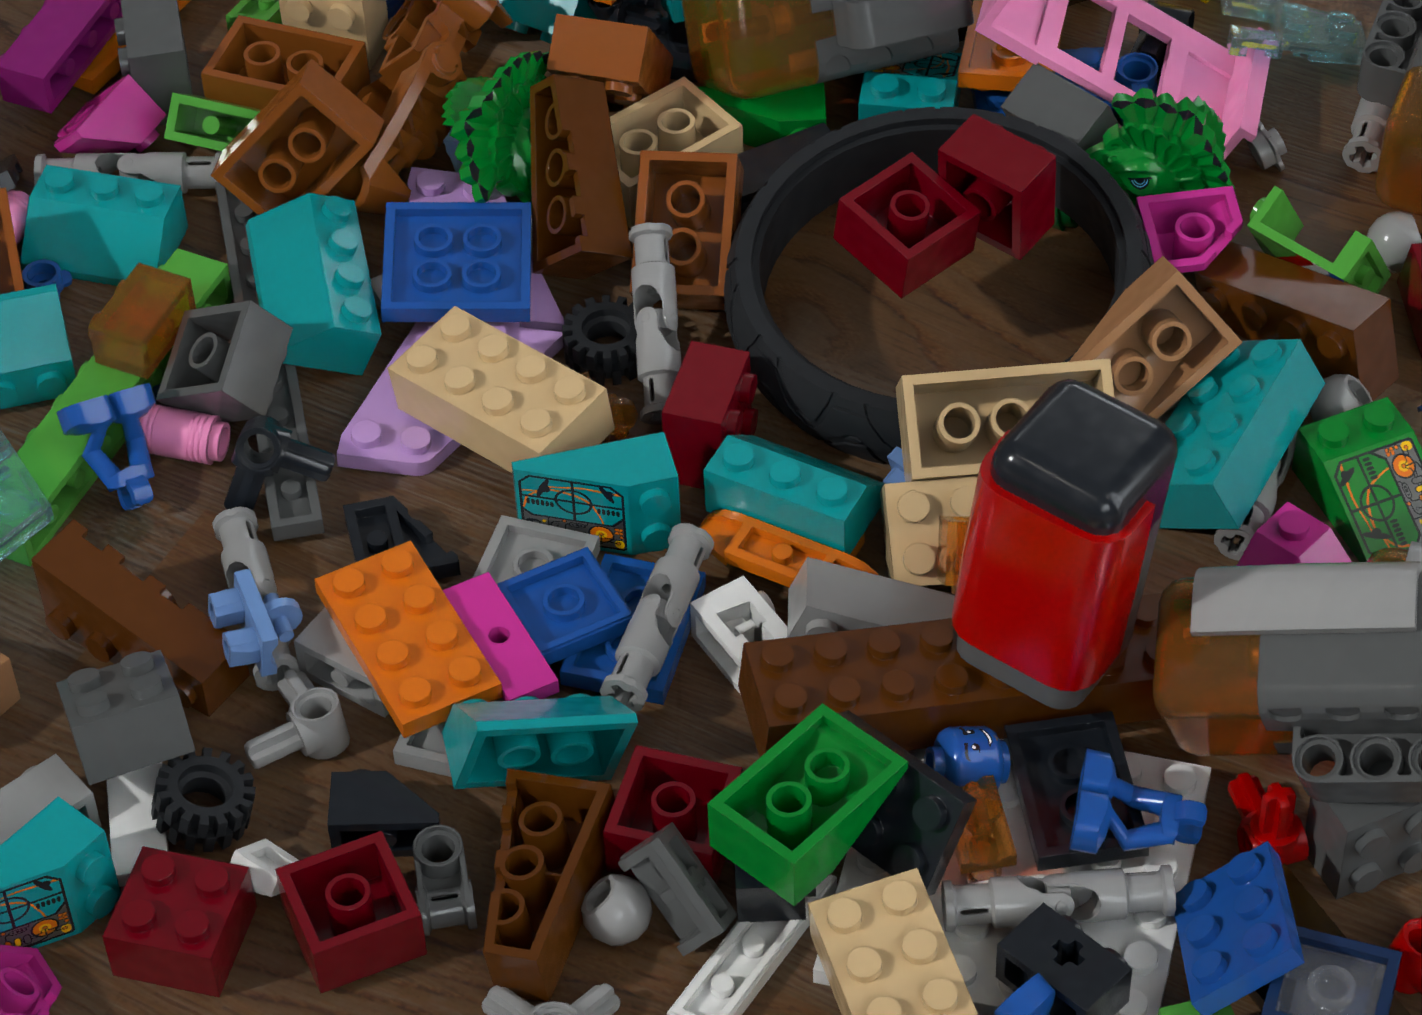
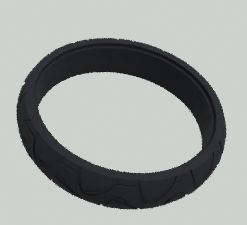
[724,107,1154,465]

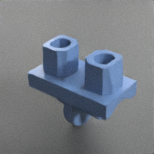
[208,569,303,677]

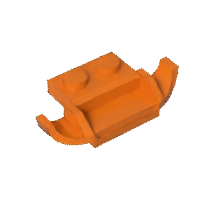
[699,509,878,587]

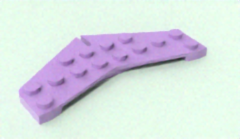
[337,167,564,476]

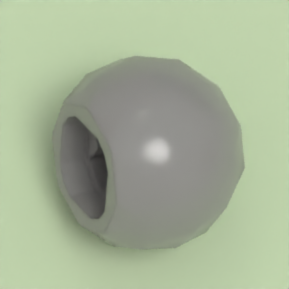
[1367,211,1422,273]
[1310,374,1373,422]
[581,874,653,946]

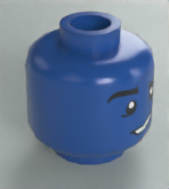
[924,726,1011,798]

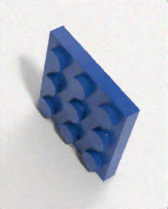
[381,202,532,322]

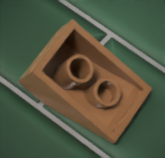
[1069,256,1242,419]

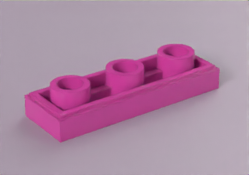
[443,572,560,701]

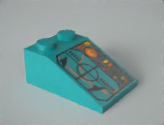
[858,52,962,120]
[511,432,681,555]
[0,796,121,948]

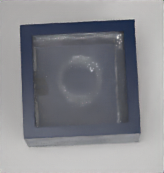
[1261,926,1402,1015]

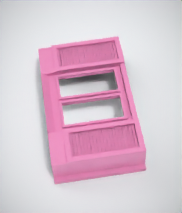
[975,0,1274,160]

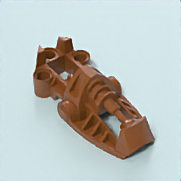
[326,0,513,216]

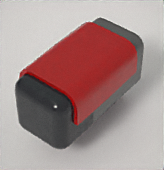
[952,379,1178,709]

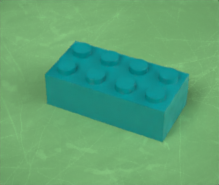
[1159,339,1326,529]

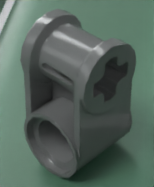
[413,825,478,936]

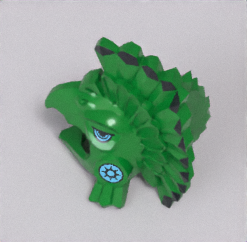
[441,51,549,207]
[1085,87,1235,207]

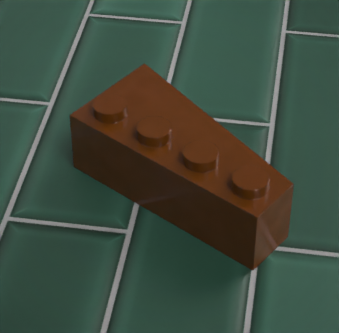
[530,74,633,280]
[1194,241,1399,401]
[31,519,250,717]
[483,768,615,1002]

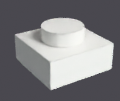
[230,839,299,897]

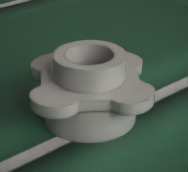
[1246,120,1287,172]

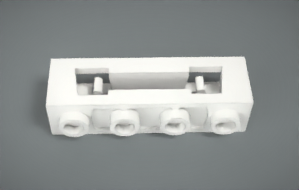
[690,575,788,695]

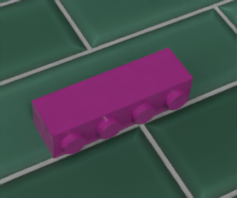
[0,0,123,114]

